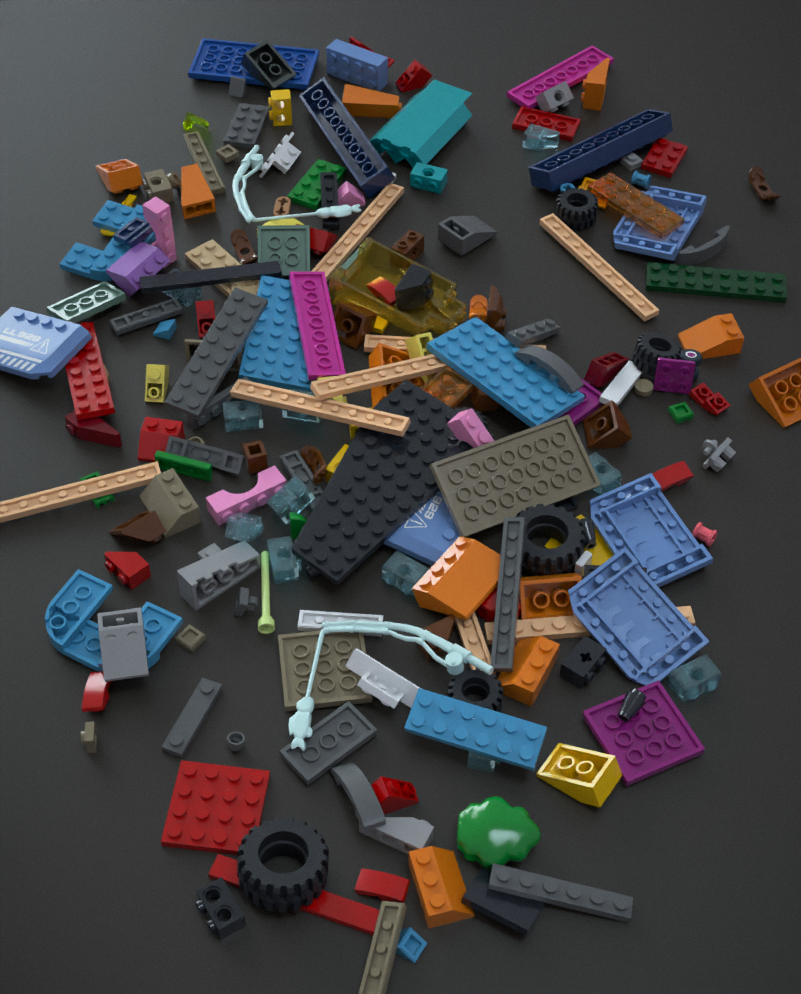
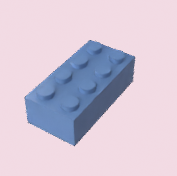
[326,39,388,92]

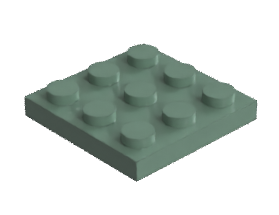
[258,225,310,277]

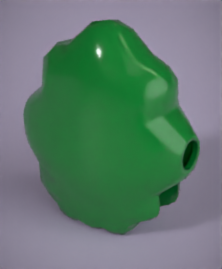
[457,796,541,870]

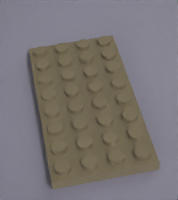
[430,414,601,537]

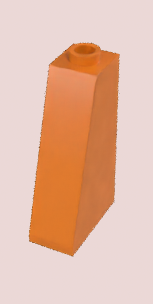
[342,84,402,118]
[181,164,216,219]

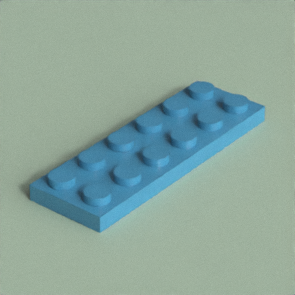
[404,688,547,771]

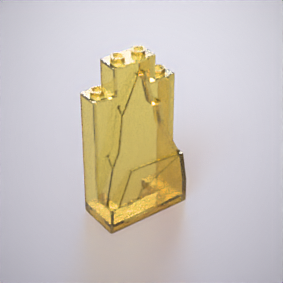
[329,237,467,336]

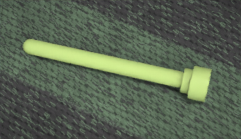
[258,551,275,634]

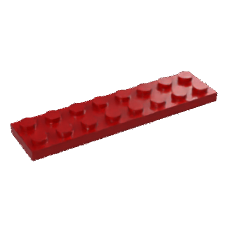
[65,322,115,421]

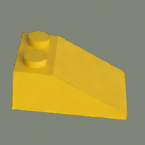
[536,743,622,807]

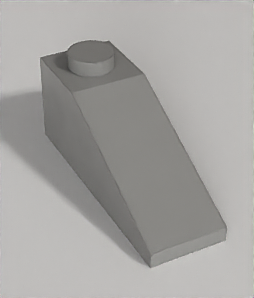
[359,817,434,855]

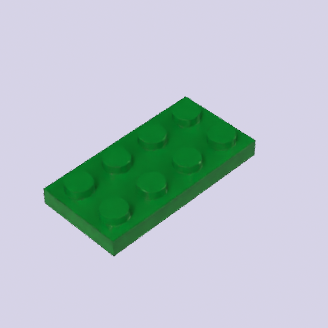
[287,159,347,210]

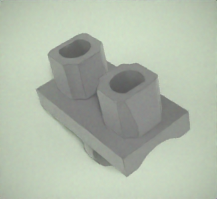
[702,437,736,472]

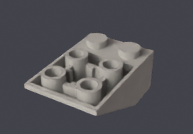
[97,608,149,682]

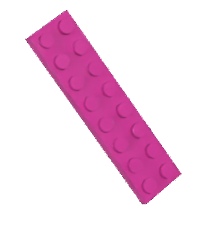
[507,45,614,109]
[289,272,346,380]

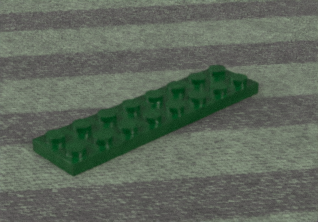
[646,262,787,303]

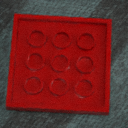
[161,760,270,855]

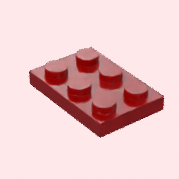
[641,138,688,178]

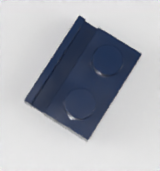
[113,217,154,248]

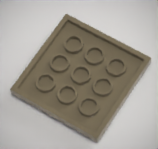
[278,630,372,712]

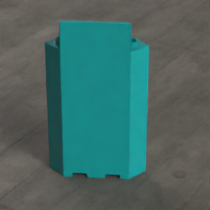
[369,79,473,168]

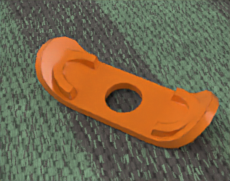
[469,295,488,322]

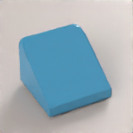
[153,319,177,340]
[396,927,428,963]

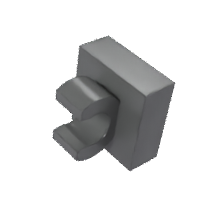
[234,587,258,617]

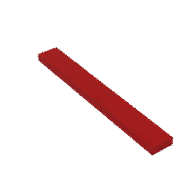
[208,854,380,935]

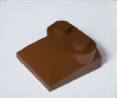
[487,286,507,334]

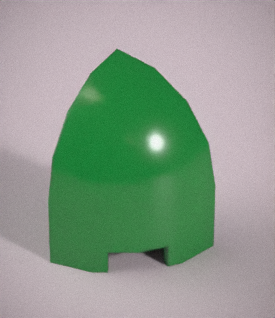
[289,512,307,539]

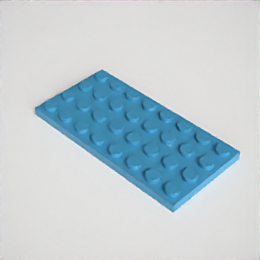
[238,276,330,393]
[426,317,585,428]

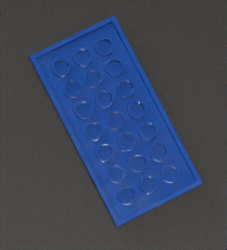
[188,38,319,90]

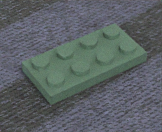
[46,281,126,323]

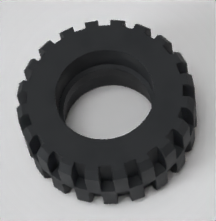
[515,504,586,577]
[237,817,329,912]

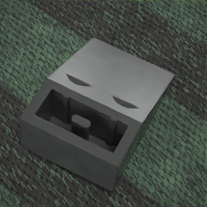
[438,216,498,256]

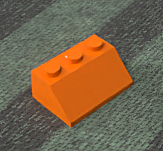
[519,573,582,620]
[497,636,560,707]
[408,846,475,929]

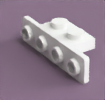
[259,132,301,178]
[346,648,420,708]

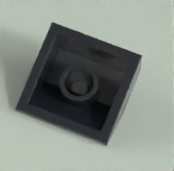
[394,263,434,311]

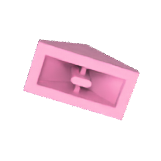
[338,181,365,207]

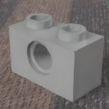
[535,81,574,113]

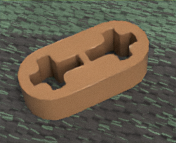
[273,196,291,220]

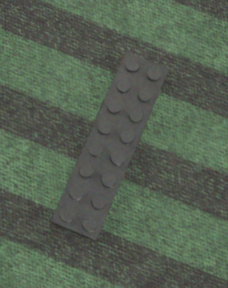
[165,287,268,419]

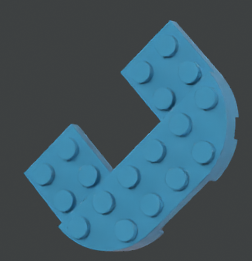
[59,200,156,281]
[45,569,183,672]

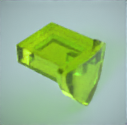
[183,111,210,131]

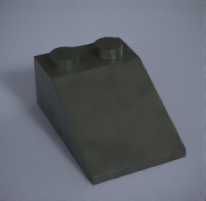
[241,40,297,89]

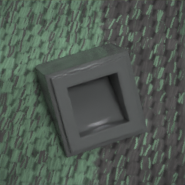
[229,76,247,98]

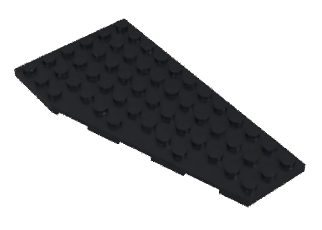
[292,379,495,586]

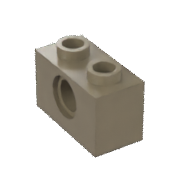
[142,169,174,203]

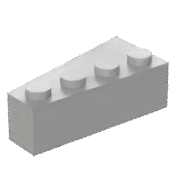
[177,540,261,611]

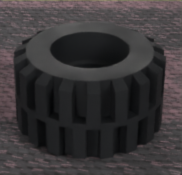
[555,188,598,230]
[632,333,682,376]
[448,668,503,712]

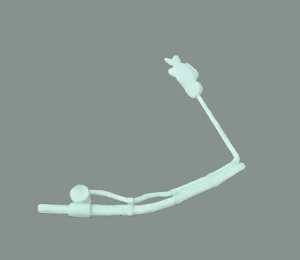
[232,145,362,223]
[288,620,494,751]

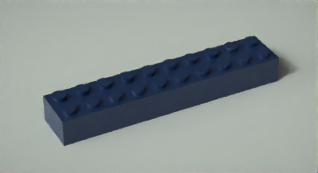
[299,77,396,198]
[528,109,673,192]

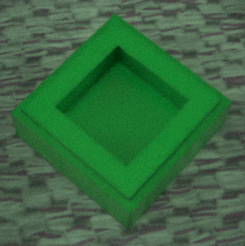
[668,402,694,423]

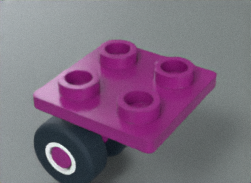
[653,349,702,394]

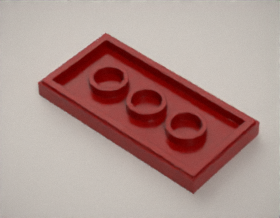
[512,106,581,142]

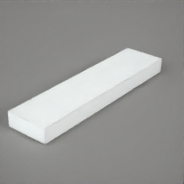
[599,361,643,406]
[298,610,383,637]

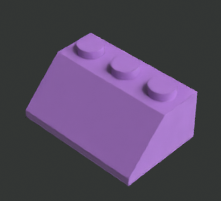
[105,242,170,298]

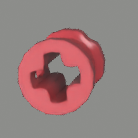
[692,522,718,547]

